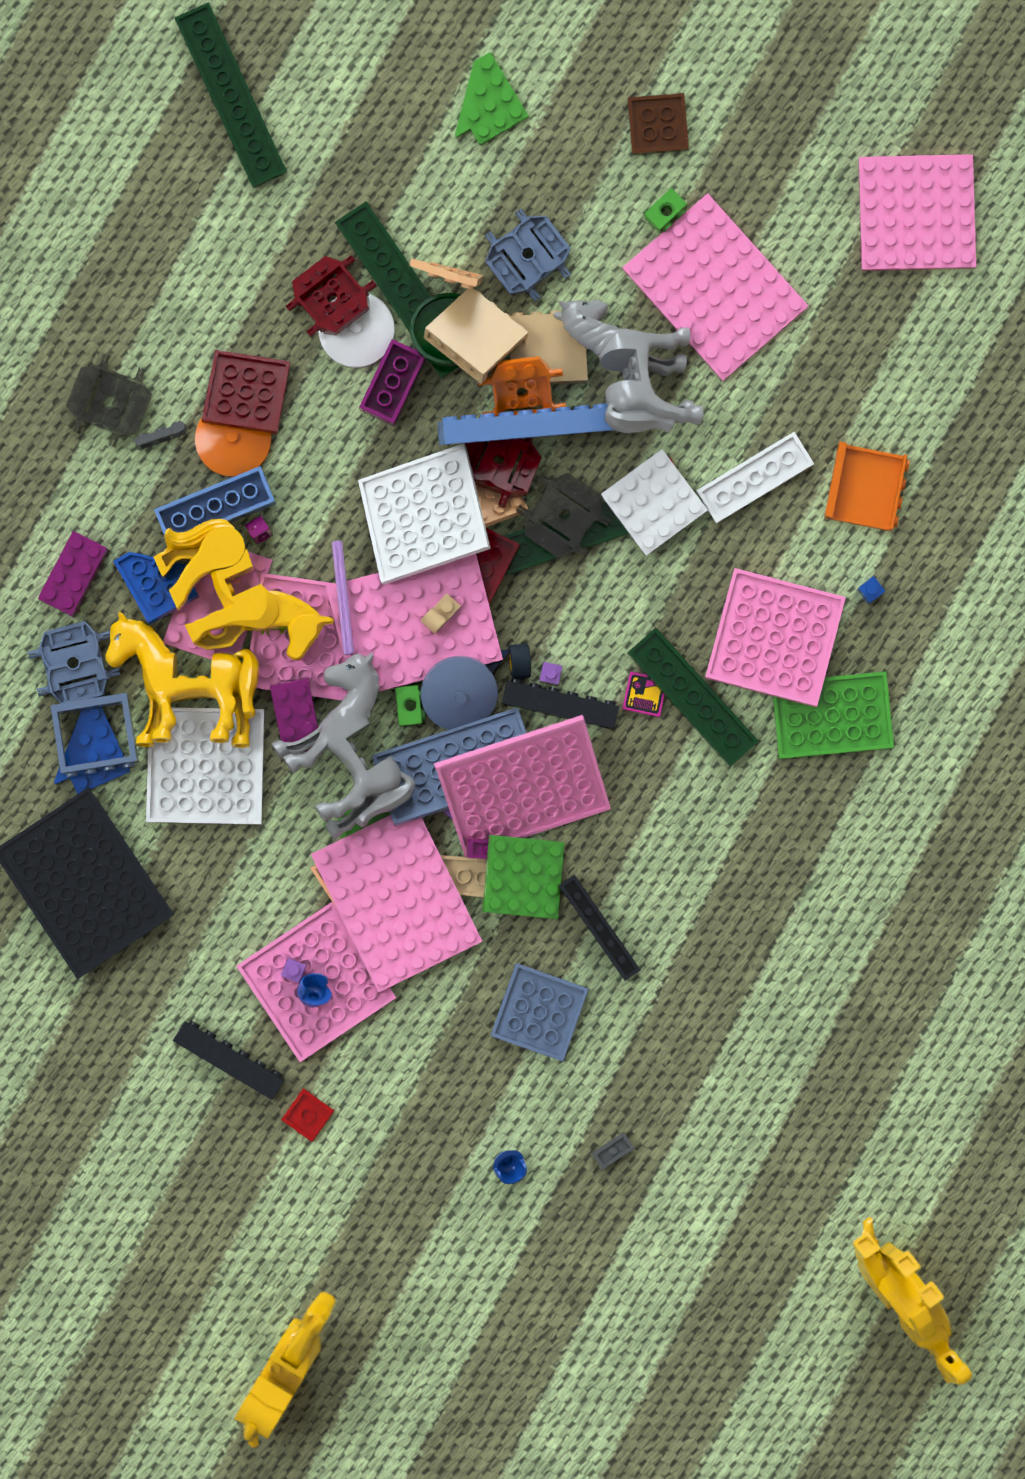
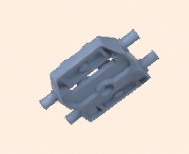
[485,209,572,302]
[28,621,121,703]

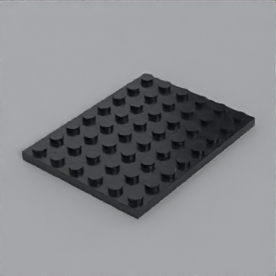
[0,787,174,980]

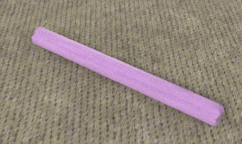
[332,541,354,655]

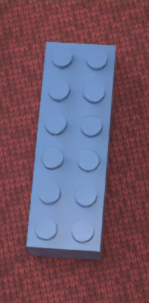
[154,466,276,535]

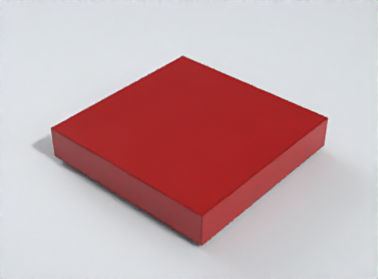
[281,1088,335,1142]

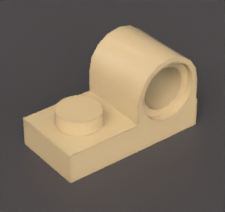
[421,593,461,635]

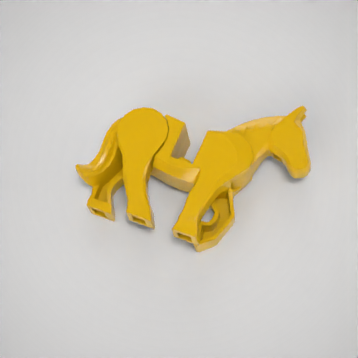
[154,519,334,661]
[853,1217,973,1385]
[234,1292,336,1448]

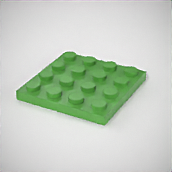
[482,835,565,919]

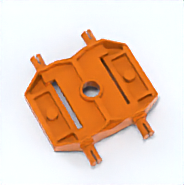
[479,356,566,417]

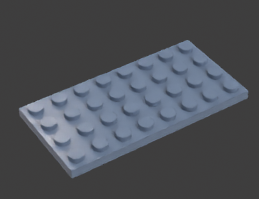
[372,707,526,826]

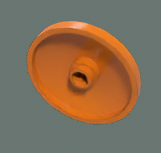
[195,418,271,477]

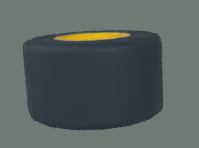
[509,643,531,679]

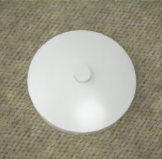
[319,294,395,368]

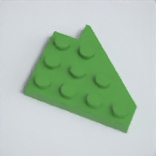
[455,52,529,146]

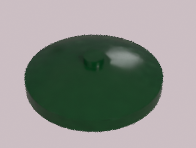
[410,293,461,367]

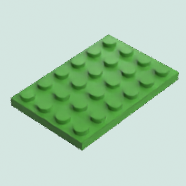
[773,672,894,759]

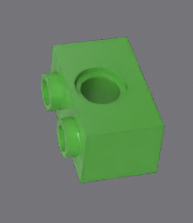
[644,188,687,233]
[395,685,426,727]

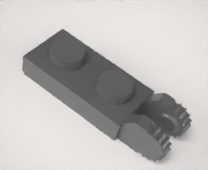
[134,421,187,450]

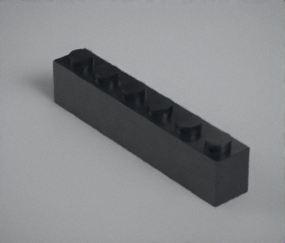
[502,678,619,730]
[559,875,641,981]
[173,1020,285,1100]

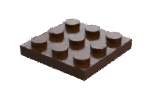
[627,93,689,155]

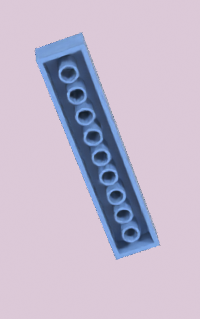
[437,404,614,445]

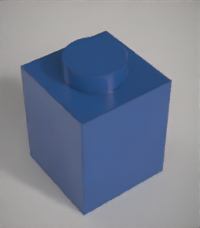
[857,576,885,605]

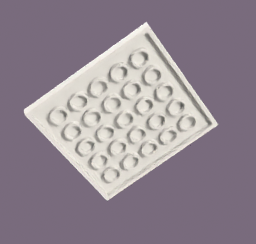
[358,443,490,585]
[146,707,265,825]

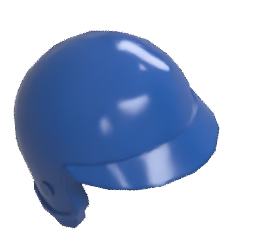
[297,973,332,1007]
[493,1150,527,1185]

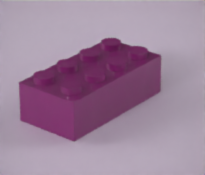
[359,339,426,427]
[37,531,109,618]
[270,677,323,754]

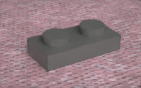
[592,1132,634,1170]

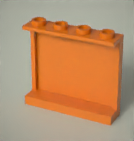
[824,442,910,531]

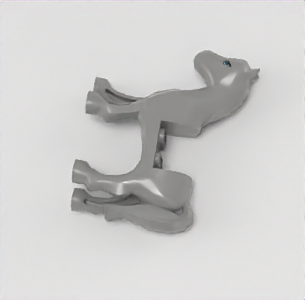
[553,299,703,433]
[271,653,415,840]

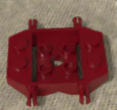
[285,255,377,337]
[465,437,542,508]

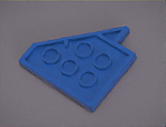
[113,552,199,625]
[54,707,131,794]

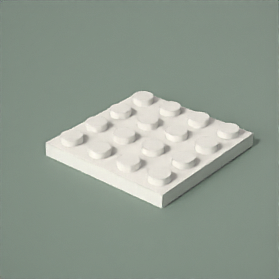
[601,449,708,556]

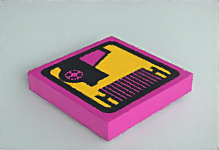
[622,672,664,717]

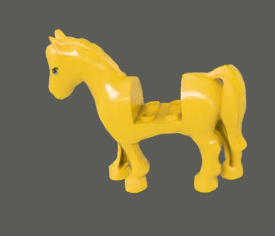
[105,612,259,748]

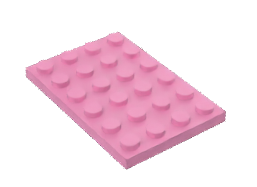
[163,552,273,660]

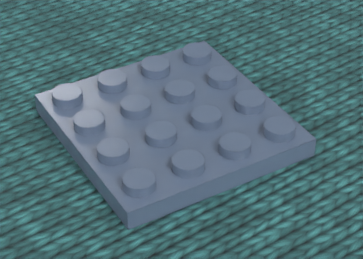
[490,963,588,1061]

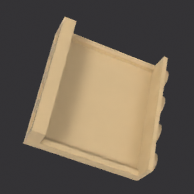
[424,288,528,384]
[510,310,588,385]

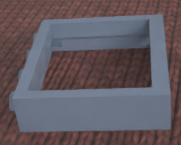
[50,693,139,777]

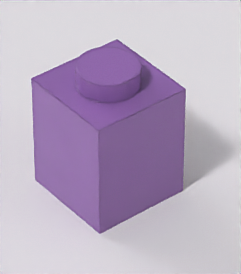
[539,662,562,686]
[281,958,307,983]

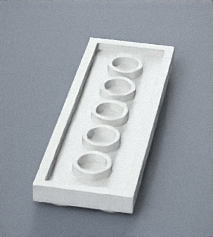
[696,432,814,524]

